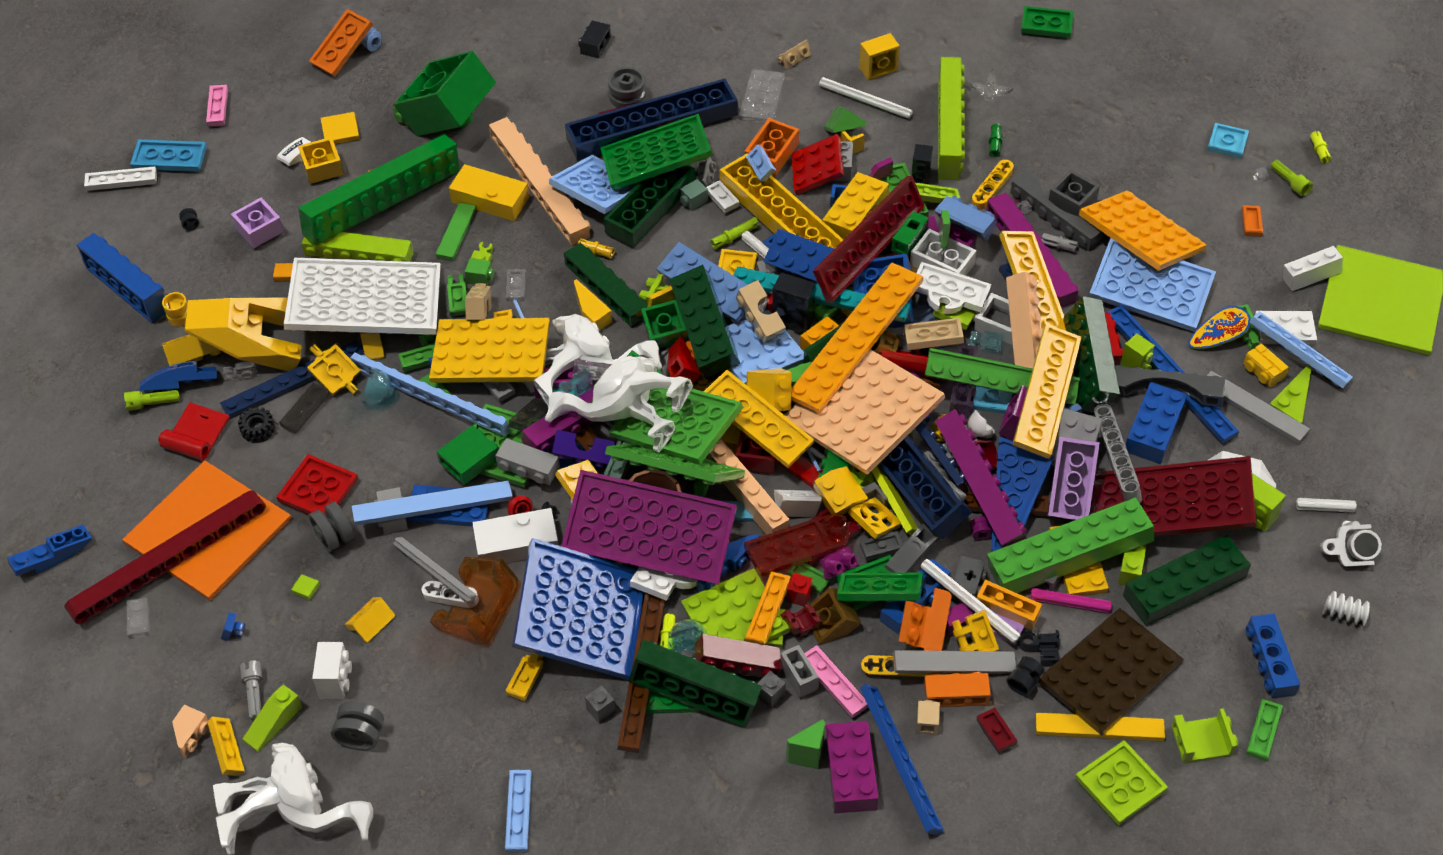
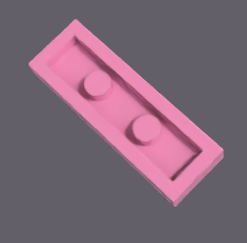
[206,85,228,126]

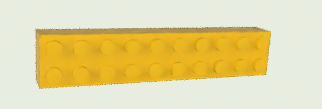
[720,154,843,249]

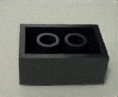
[772,273,816,334]

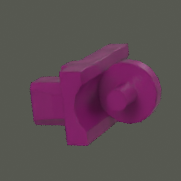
[820,547,858,579]

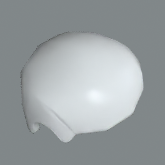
[968,410,995,439]

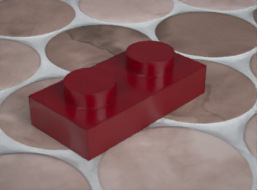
[976,707,1018,753]

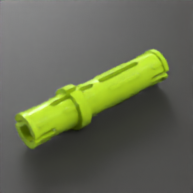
[710,217,760,250]

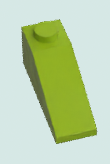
[1118,544,1146,586]
[242,685,303,752]

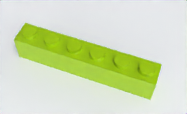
[301,232,414,262]

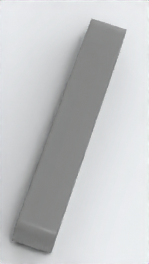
[1094,404,1142,503]

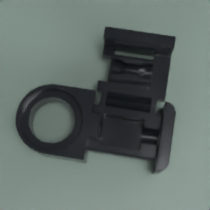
[1018,630,1061,667]

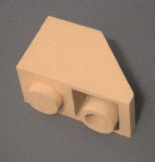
[172,705,209,758]

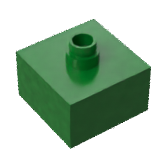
[393,50,496,136]

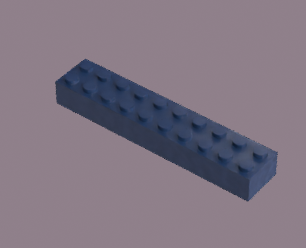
[565,78,738,162]

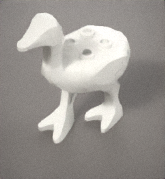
[523,314,662,407]
[545,356,693,452]
[213,743,373,855]

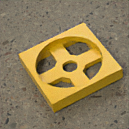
[848,497,901,539]

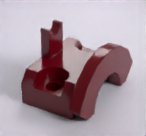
[780,604,821,639]

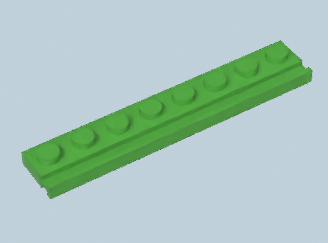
[924,348,1080,406]

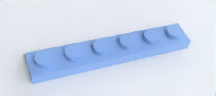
[1250,311,1353,388]

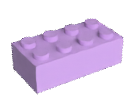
[1048,437,1100,520]

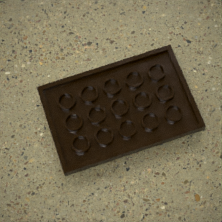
[1038,608,1184,736]

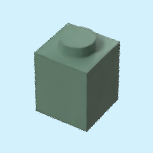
[680,179,708,211]

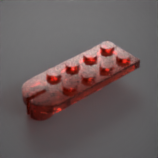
[744,514,850,577]

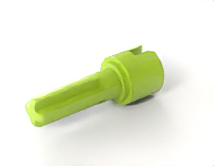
[1271,160,1314,197]
[124,390,180,411]

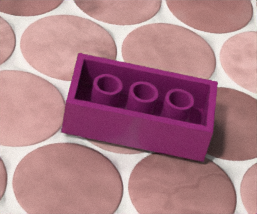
[825,721,878,814]

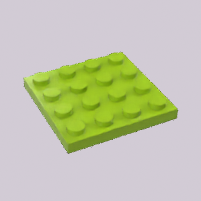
[681,568,790,642]

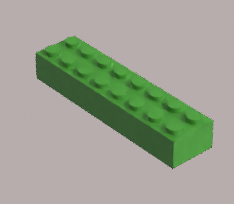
[987,497,1154,593]

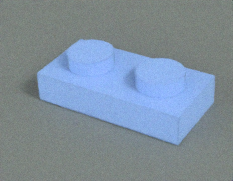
[746,145,776,182]

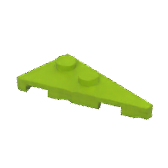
[1270,365,1312,424]

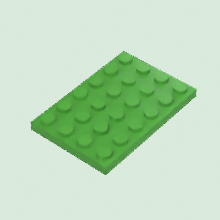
[609,388,744,464]
[605,443,745,485]

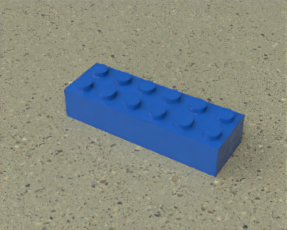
[76,233,166,324]

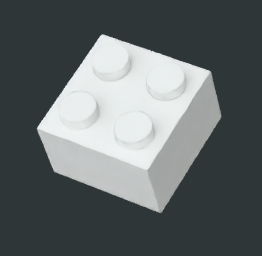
[312,642,352,700]

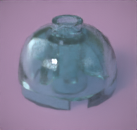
[362,367,394,406]
[667,619,707,654]

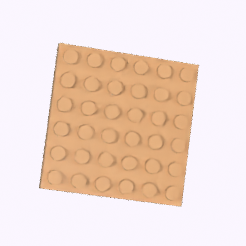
[784,349,945,475]

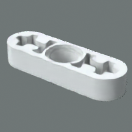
[422,581,479,608]

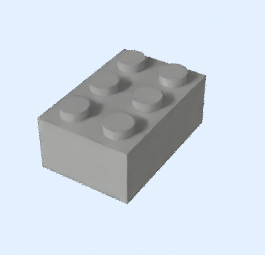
[1051,408,1103,469]

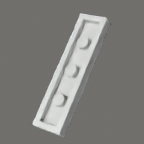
[84,167,157,191]

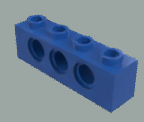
[880,558,951,635]
[1246,613,1300,699]

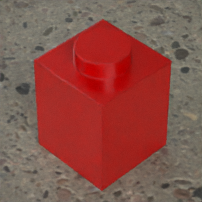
[787,573,813,607]

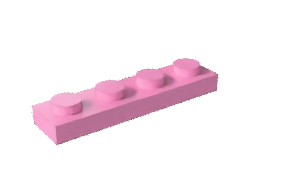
[804,645,868,718]

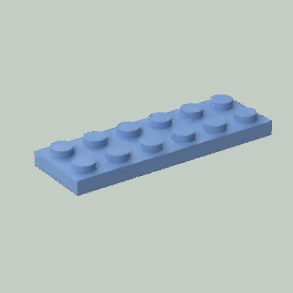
[656,242,748,323]

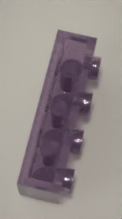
[949,344,980,419]

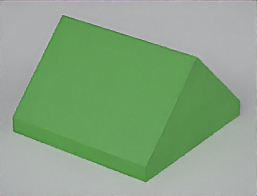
[824,106,867,133]
[786,719,825,769]

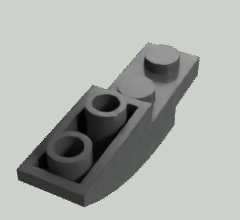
[885,524,941,573]

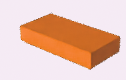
[1241,205,1263,237]

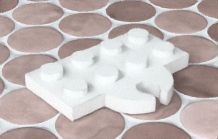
[916,262,991,314]
[630,567,697,601]

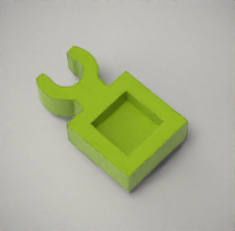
[471,242,493,261]

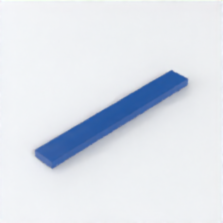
[860,684,944,836]

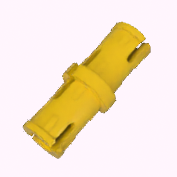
[578,238,615,259]

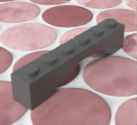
[1010,170,1104,251]
[1115,365,1225,407]

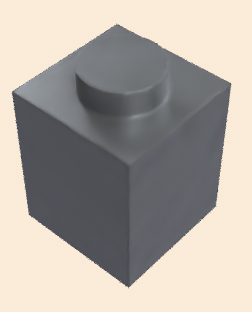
[757,671,786,709]
[585,685,616,723]

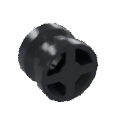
[179,208,200,231]

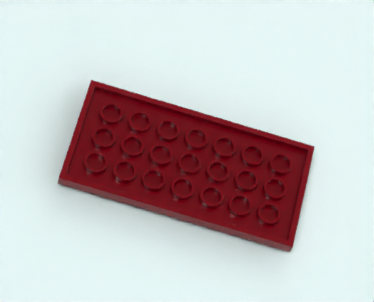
[1091,456,1257,537]

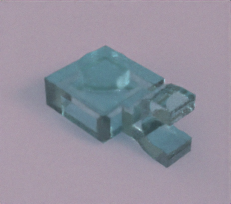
[968,331,1003,353]

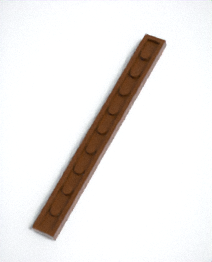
[617,592,665,753]

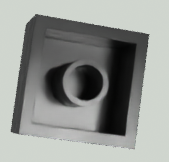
[1049,169,1100,217]

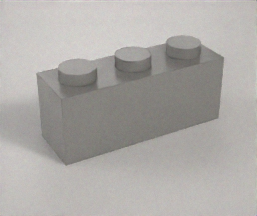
[495,438,560,486]

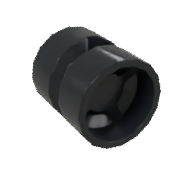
[1006,656,1045,696]

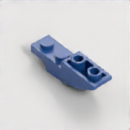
[140,361,217,393]
[7,524,92,576]
[697,534,760,593]

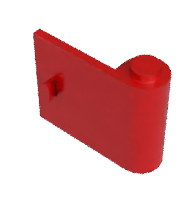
[158,402,230,461]

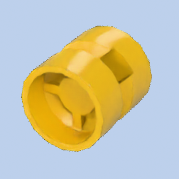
[162,292,187,327]

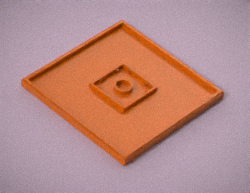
[122,461,292,601]

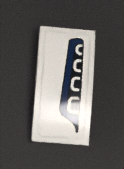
[277,137,310,166]

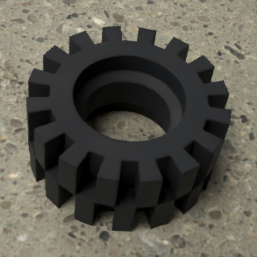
[238,407,275,443]

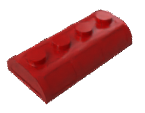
[878,350,947,381]

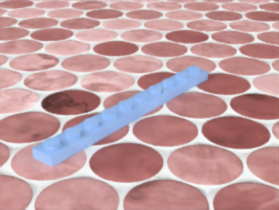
[350,352,510,437]

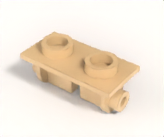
[777,40,811,70]

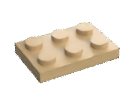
[904,318,964,350]

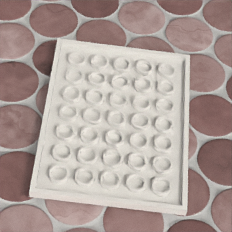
[284,258,440,335]

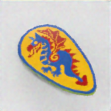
[1188,306,1251,350]

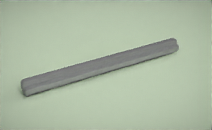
[393,537,476,603]

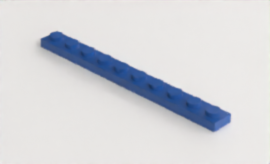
[1107,305,1239,444]

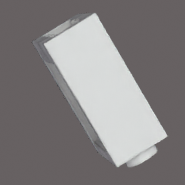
[973,293,1013,345]

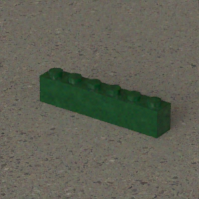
[564,243,648,328]

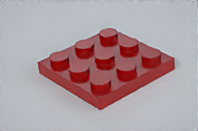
[791,134,844,195]
[276,454,359,514]

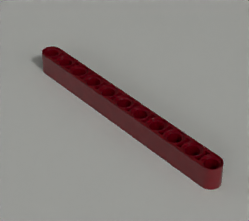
[64,490,266,624]

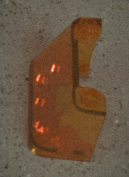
[430,557,519,644]

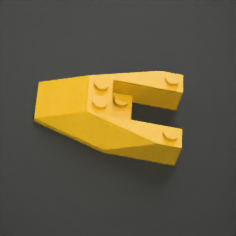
[184,298,301,371]

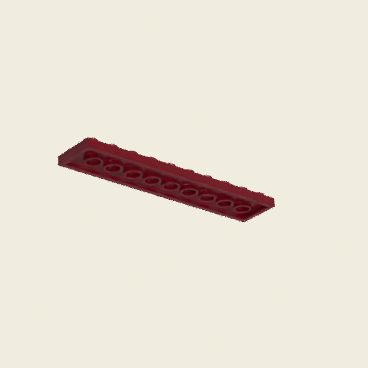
[813,176,925,303]

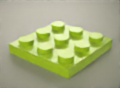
[1075,740,1168,826]

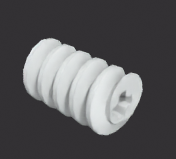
[1323,591,1370,627]

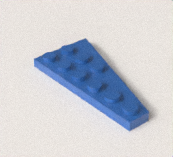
[991,436,1054,552]

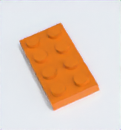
[309,9,374,77]

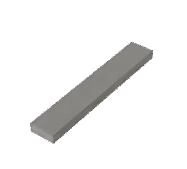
[1207,371,1310,444]
[893,650,1016,674]

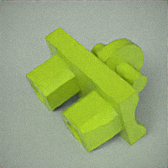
[639,274,669,303]

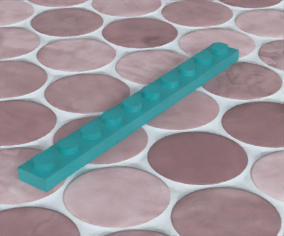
[733,266,911,322]

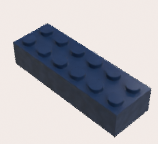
[879,435,973,539]

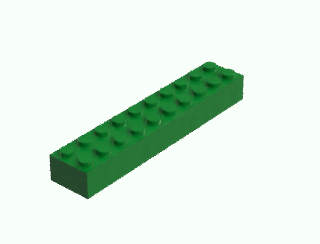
[298,134,459,245]

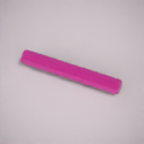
[1030,588,1112,613]

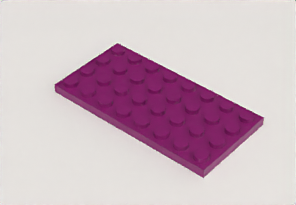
[561,470,737,585]

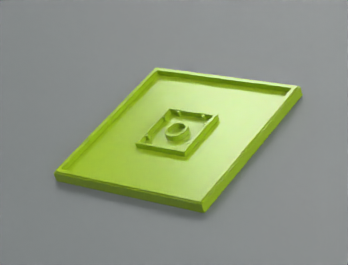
[1317,245,1443,356]

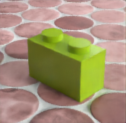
[1120,333,1155,370]

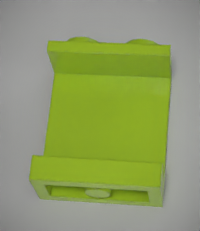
[1171,708,1238,763]

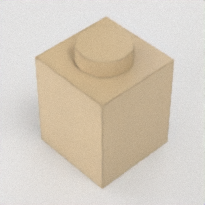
[916,700,940,735]

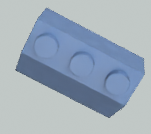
[935,196,997,241]

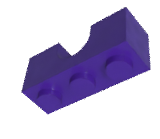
[551,430,614,467]

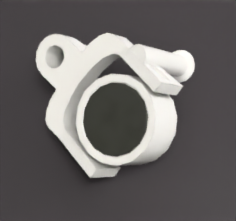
[1320,521,1382,566]

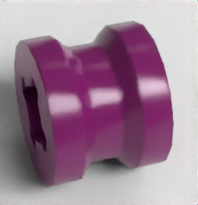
[970,516,992,541]

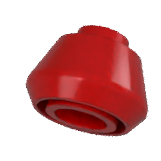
[507,496,533,515]

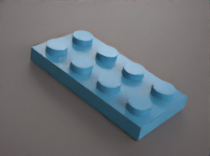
[130,139,207,172]

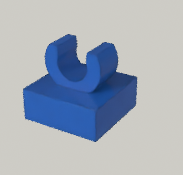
[221,612,245,641]

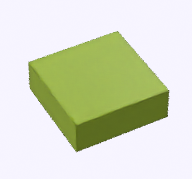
[291,574,320,600]

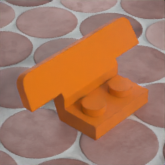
[898,588,951,651]

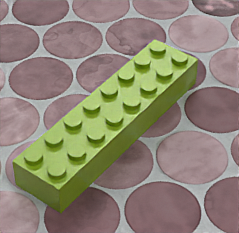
[938,57,965,180]

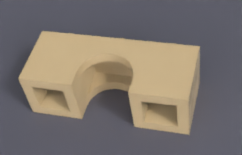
[736,280,786,343]
[465,283,492,320]

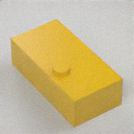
[449,164,529,221]

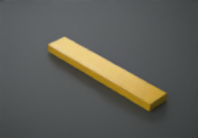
[1035,713,1165,741]

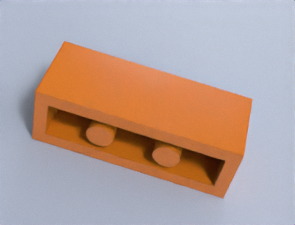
[924,672,991,707]

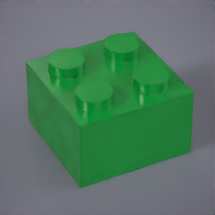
[641,300,688,349]

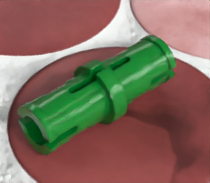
[989,124,1003,157]

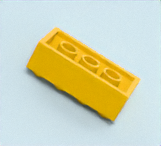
[162,334,221,366]

